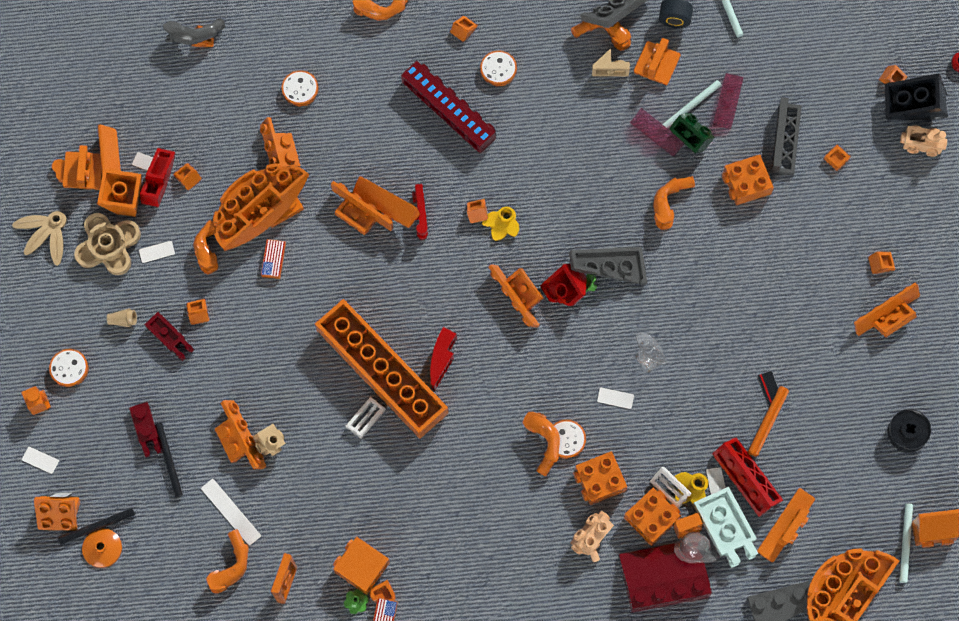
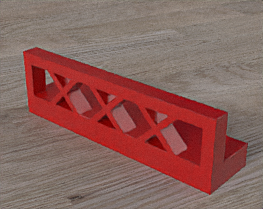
[712,437,783,517]

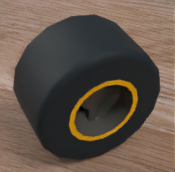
[659,0,693,28]

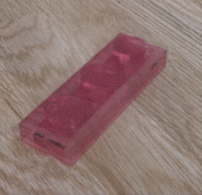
[713,73,744,129]
[630,108,684,157]

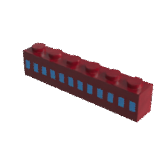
[401,61,496,154]

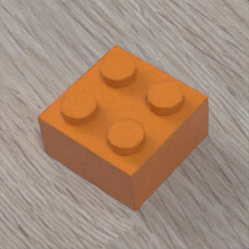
[674,513,703,539]

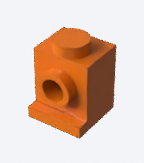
[21,386,51,415]

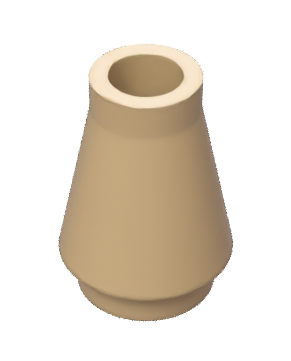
[107,308,137,327]

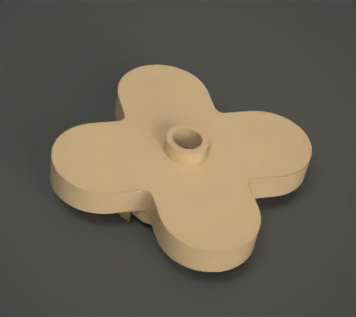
[74,213,141,275]

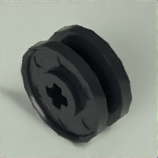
[887,409,931,453]

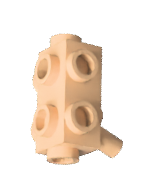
[900,125,947,157]
[570,511,614,562]

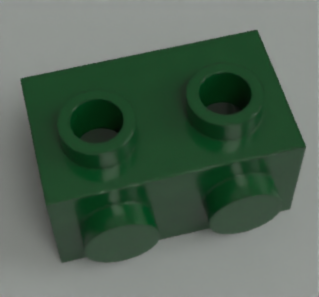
[669,113,715,154]

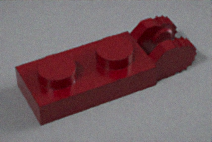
[144,312,194,361]
[129,402,162,458]

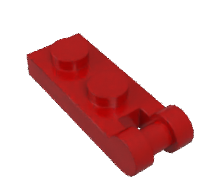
[412,184,428,240]

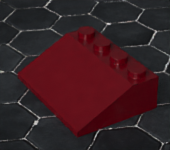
[619,539,712,613]

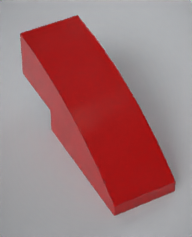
[140,148,175,207]
[430,327,457,391]

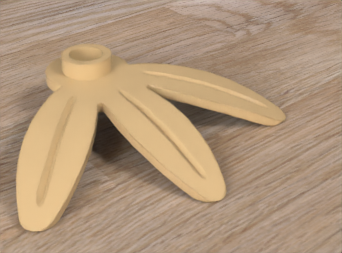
[12,211,67,265]

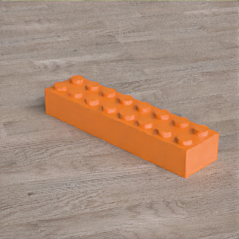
[315,299,449,439]

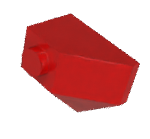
[540,263,587,306]

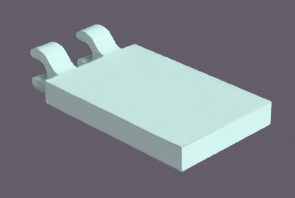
[693,487,758,568]

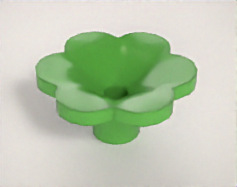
[586,274,597,292]
[344,589,369,614]

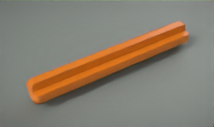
[748,386,789,457]

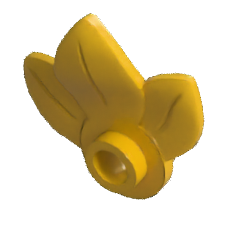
[482,207,519,241]
[674,472,708,505]

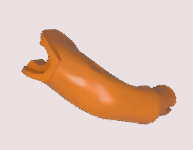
[352,0,408,21]
[571,21,631,51]
[653,176,695,230]
[193,220,218,275]
[523,412,560,476]
[206,529,249,593]

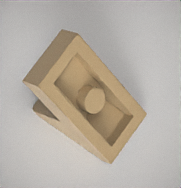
[592,49,630,77]

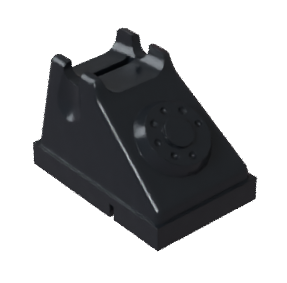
[885,73,948,121]

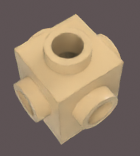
[252,424,286,457]

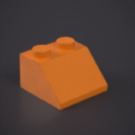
[97,169,142,217]
[912,509,959,548]

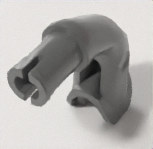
[163,18,225,45]

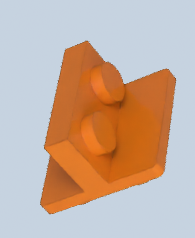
[634,38,681,86]
[63,145,102,190]
[34,496,80,531]

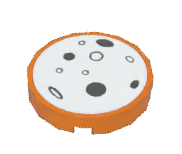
[480,51,517,87]
[282,70,319,107]
[49,349,89,387]
[547,420,586,459]

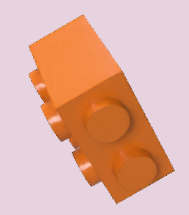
[722,154,774,206]
[573,451,627,506]
[624,487,681,546]
[333,536,390,595]

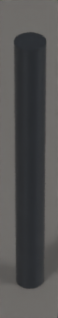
[155,423,183,498]
[58,508,135,545]

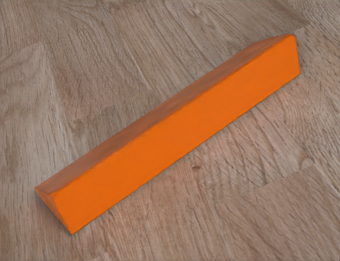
[98,124,121,174]
[352,176,420,228]

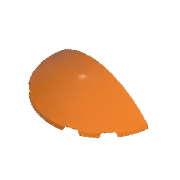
[213,163,309,251]
[806,548,900,621]

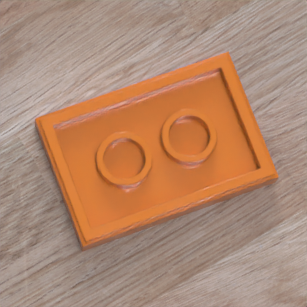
[271,553,297,604]

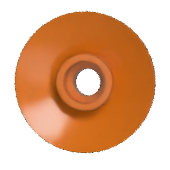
[82,528,122,568]

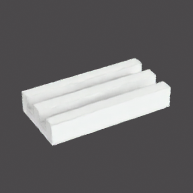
[346,397,386,439]
[649,467,692,508]

